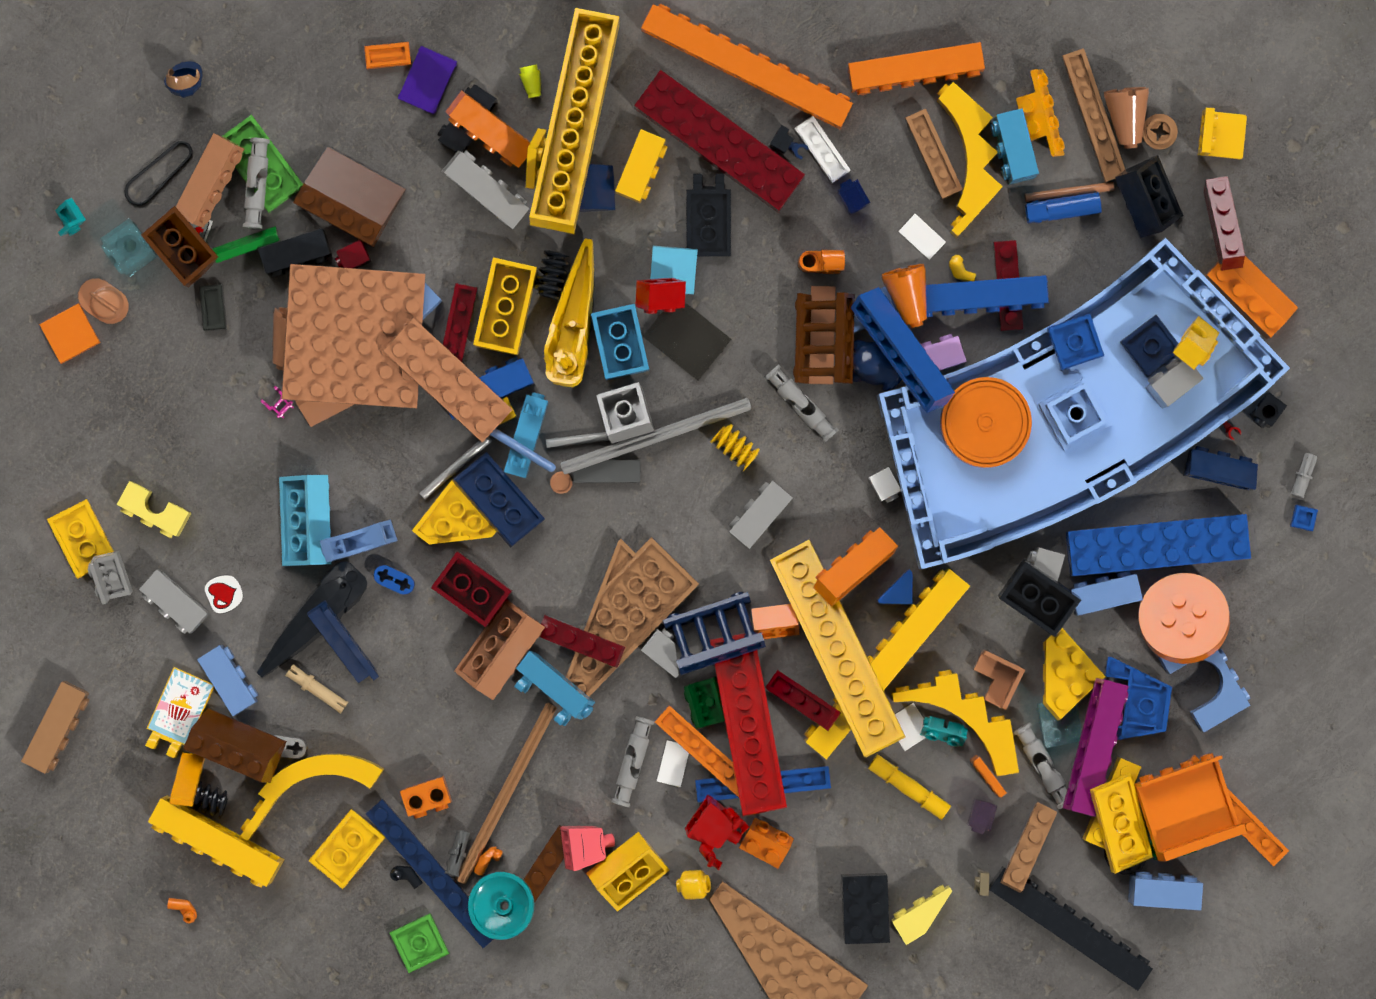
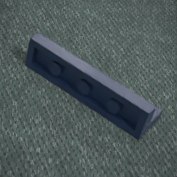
[307,600,379,683]

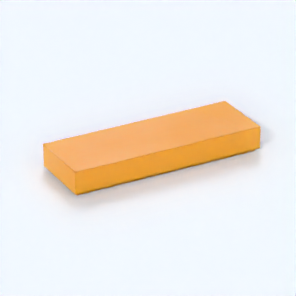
[170,752,205,807]

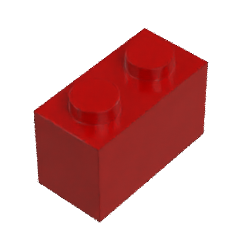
[635,278,686,314]

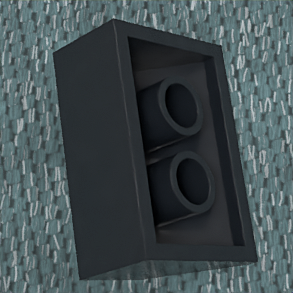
[1115,155,1184,238]

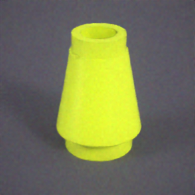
[519,64,541,98]

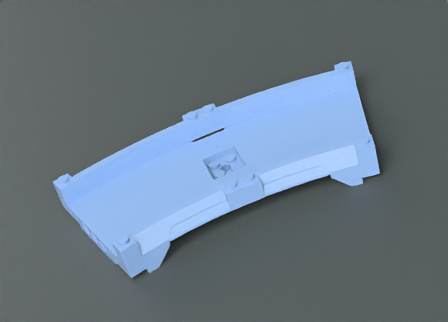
[877,238,1290,569]

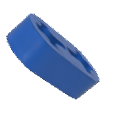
[374,565,415,595]

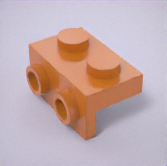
[739,818,794,869]

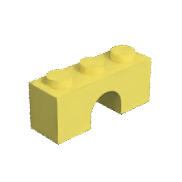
[117,481,191,538]

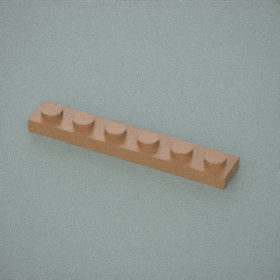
[1062,48,1125,183]

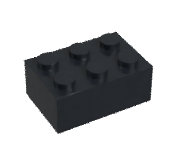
[998,559,1081,637]
[841,873,890,944]

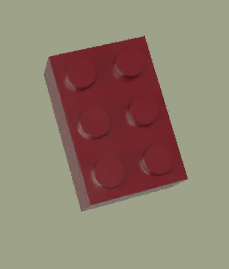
[431,551,513,627]

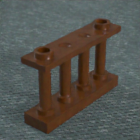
[793,292,855,384]

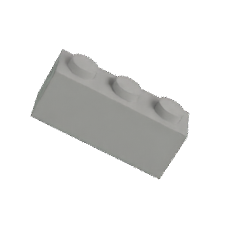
[728,481,793,549]
[139,569,210,634]

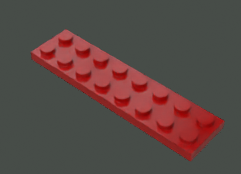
[710,633,787,816]

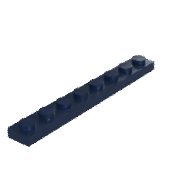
[366,799,494,948]

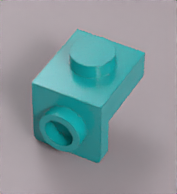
[55,198,86,236]

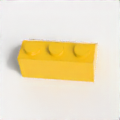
[586,832,670,912]

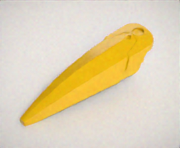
[544,238,594,387]

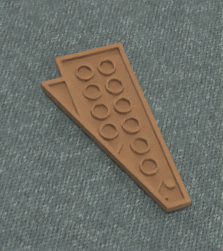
[566,537,699,696]
[710,881,868,999]

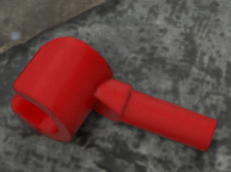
[1223,421,1241,440]

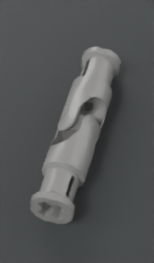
[243,138,270,229]
[764,364,839,443]
[611,716,655,807]
[1013,722,1067,810]

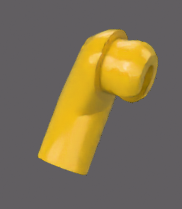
[949,255,976,282]

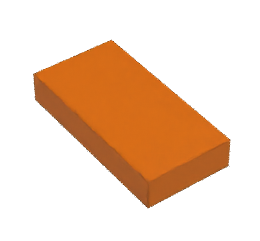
[364,42,411,69]

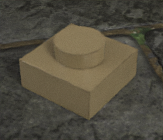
[974,871,989,896]

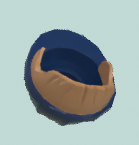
[164,61,203,98]

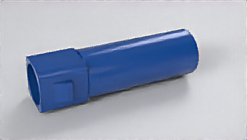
[1025,192,1102,224]

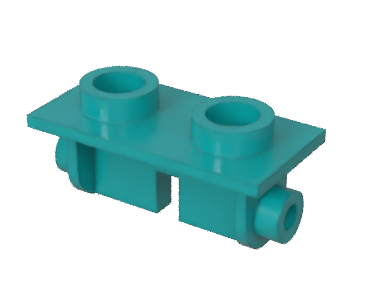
[920,716,968,747]

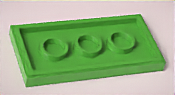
[223,115,303,213]

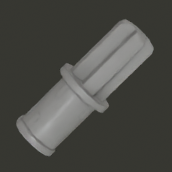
[1290,453,1317,498]

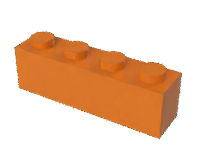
[445,90,530,168]
[813,527,898,607]

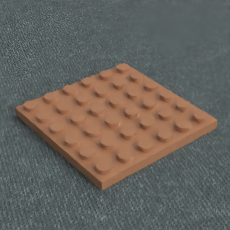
[282,264,425,408]

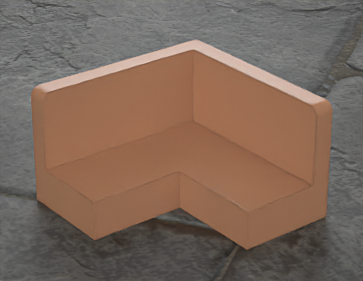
[973,650,1025,710]

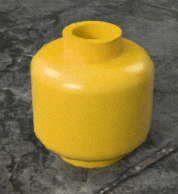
[676,870,711,900]

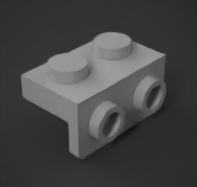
[88,551,133,604]

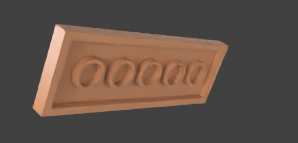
[383,318,513,443]

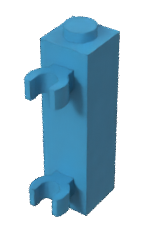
[504,392,548,478]
[514,651,595,726]

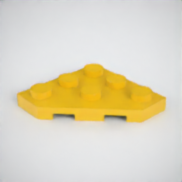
[412,478,496,545]
[1043,628,1106,721]

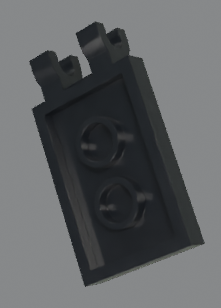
[686,174,731,257]

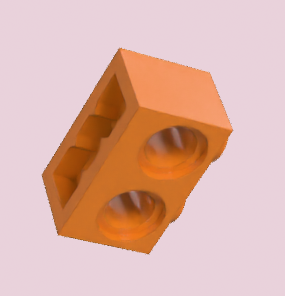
[400,776,452,819]

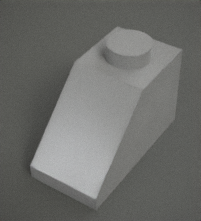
[641,629,679,678]

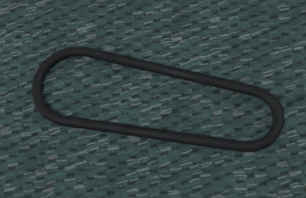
[124,141,193,206]

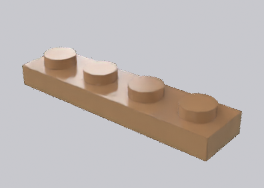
[905,109,963,199]
[1000,802,1057,892]

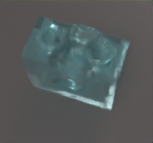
[100,218,158,277]

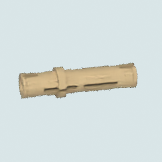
[285,664,348,714]

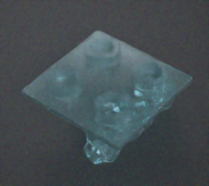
[1036,702,1082,748]

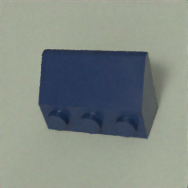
[1183,446,1258,491]

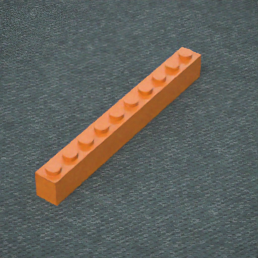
[641,4,853,130]

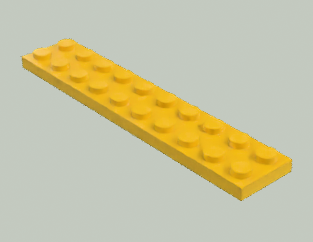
[770,540,906,757]

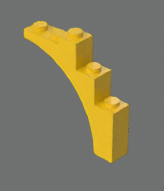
[891,670,1019,776]

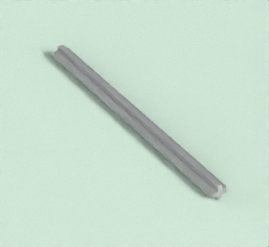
[560,398,751,474]

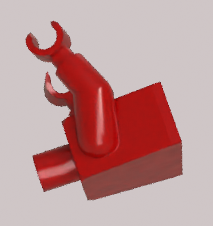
[685,794,749,870]

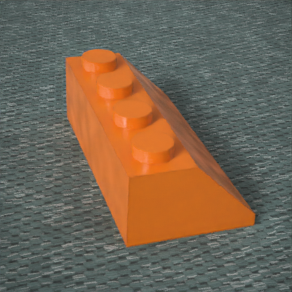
[1205,256,1298,340]

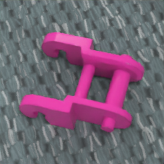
[260,386,294,419]

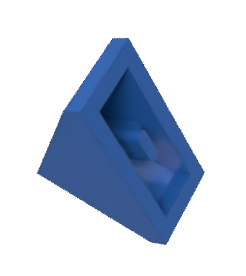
[876,569,913,604]

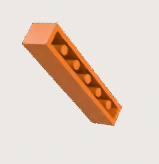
[847,42,985,95]

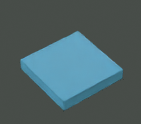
[650,246,698,294]

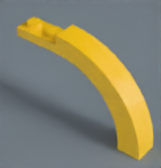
[240,754,384,841]

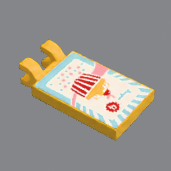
[145,667,215,758]

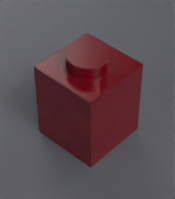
[335,240,372,269]

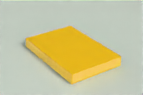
[47,499,114,579]
[309,809,386,889]

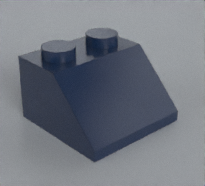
[579,164,615,212]

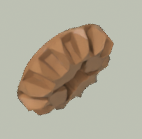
[1142,114,1178,149]

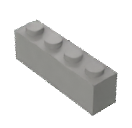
[441,151,529,229]

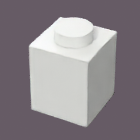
[868,467,901,503]

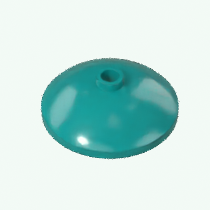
[468,872,534,940]

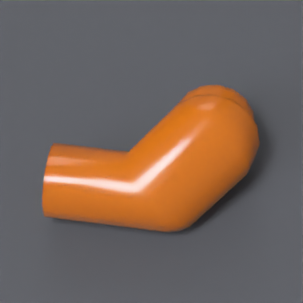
[474,846,503,876]
[167,898,197,924]

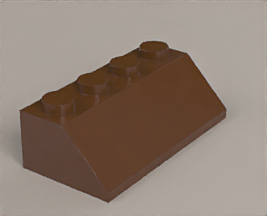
[183,708,287,783]

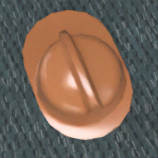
[78,279,129,324]

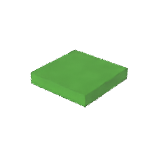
[390,913,449,973]

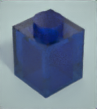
[837,179,870,215]

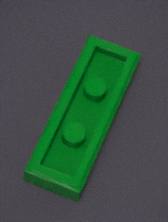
[213,226,279,263]

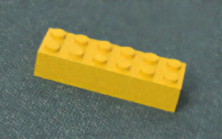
[148,795,285,888]

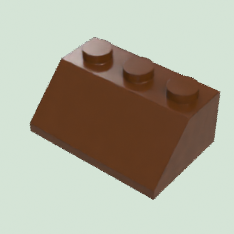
[141,206,218,288]

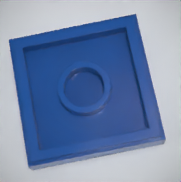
[1047,313,1104,371]

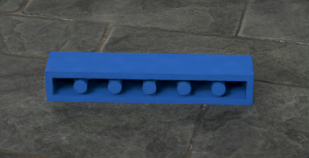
[926,275,1049,317]
[851,287,955,413]

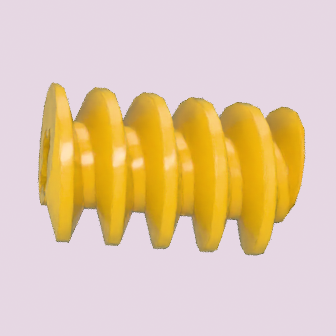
[710,424,760,471]

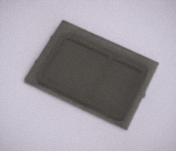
[643,302,732,381]

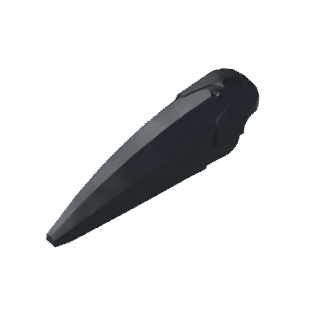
[257,561,367,678]

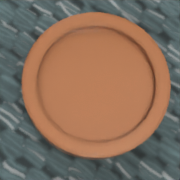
[550,471,573,494]

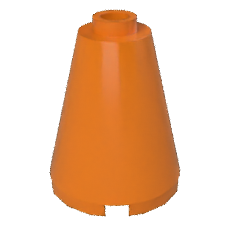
[881,264,927,328]

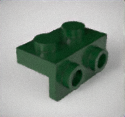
[684,677,725,729]

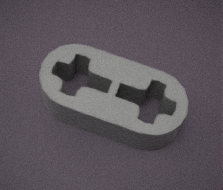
[273,735,307,758]

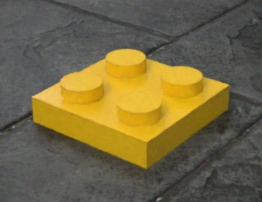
[525,128,547,189]

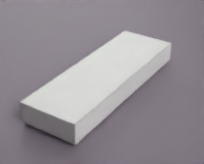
[794,116,851,184]

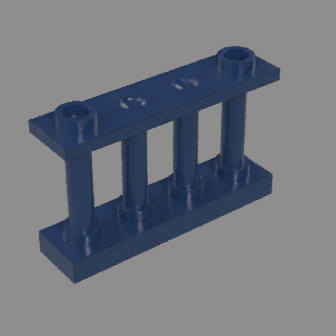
[663,592,766,675]

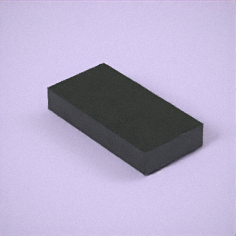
[199,284,227,331]

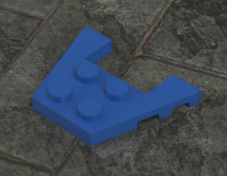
[1105,656,1172,740]

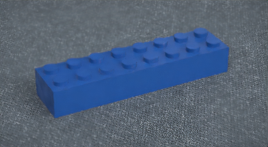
[1065,514,1251,576]

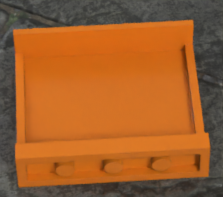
[1134,753,1247,861]

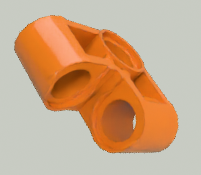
[798,250,845,274]

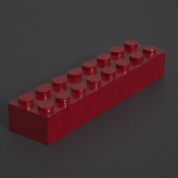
[634,70,805,213]

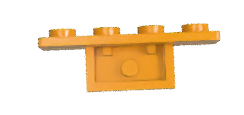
[1016,69,1065,157]

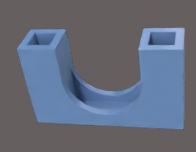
[1156,649,1250,732]

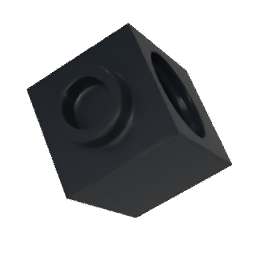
[1250,392,1287,429]

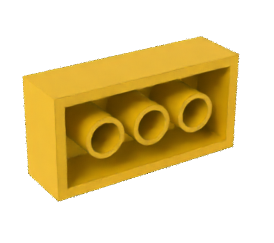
[473,257,538,356]

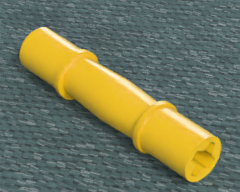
[868,754,951,820]

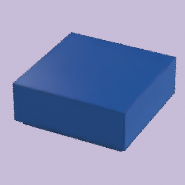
[1290,505,1318,532]

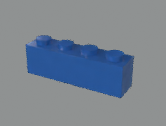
[449,357,534,420]

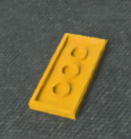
[1090,774,1153,874]

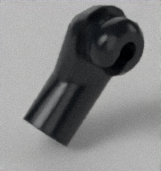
[390,865,423,889]

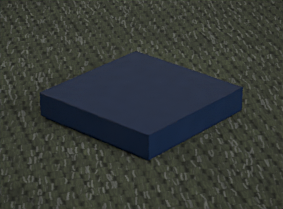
[1120,314,1179,377]

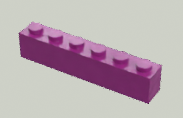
[1063,678,1128,817]

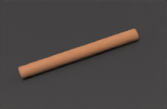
[1025,182,1114,202]

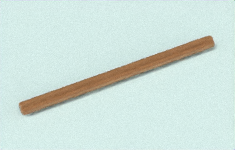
[455,703,557,884]

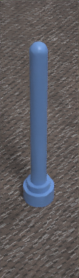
[490,428,556,472]

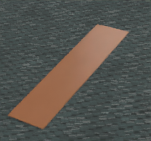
[809,286,836,384]

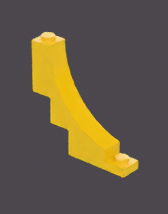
[937,82,1003,238]

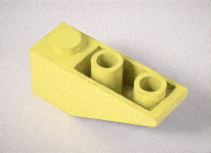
[891,885,952,945]

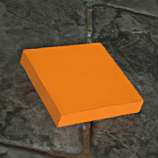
[39,303,101,364]
[970,755,1007,798]

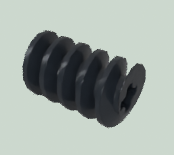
[533,250,570,300]
[187,781,228,819]

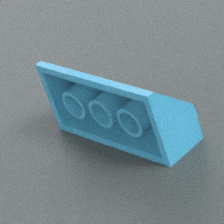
[279,475,331,566]

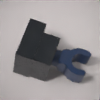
[769,125,809,160]

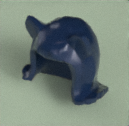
[853,340,902,391]

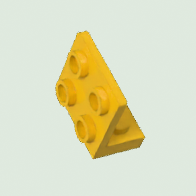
[1198,107,1247,160]

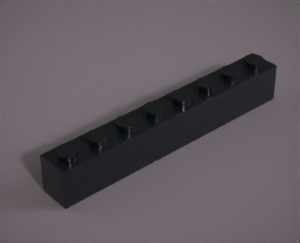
[989,866,1153,991]

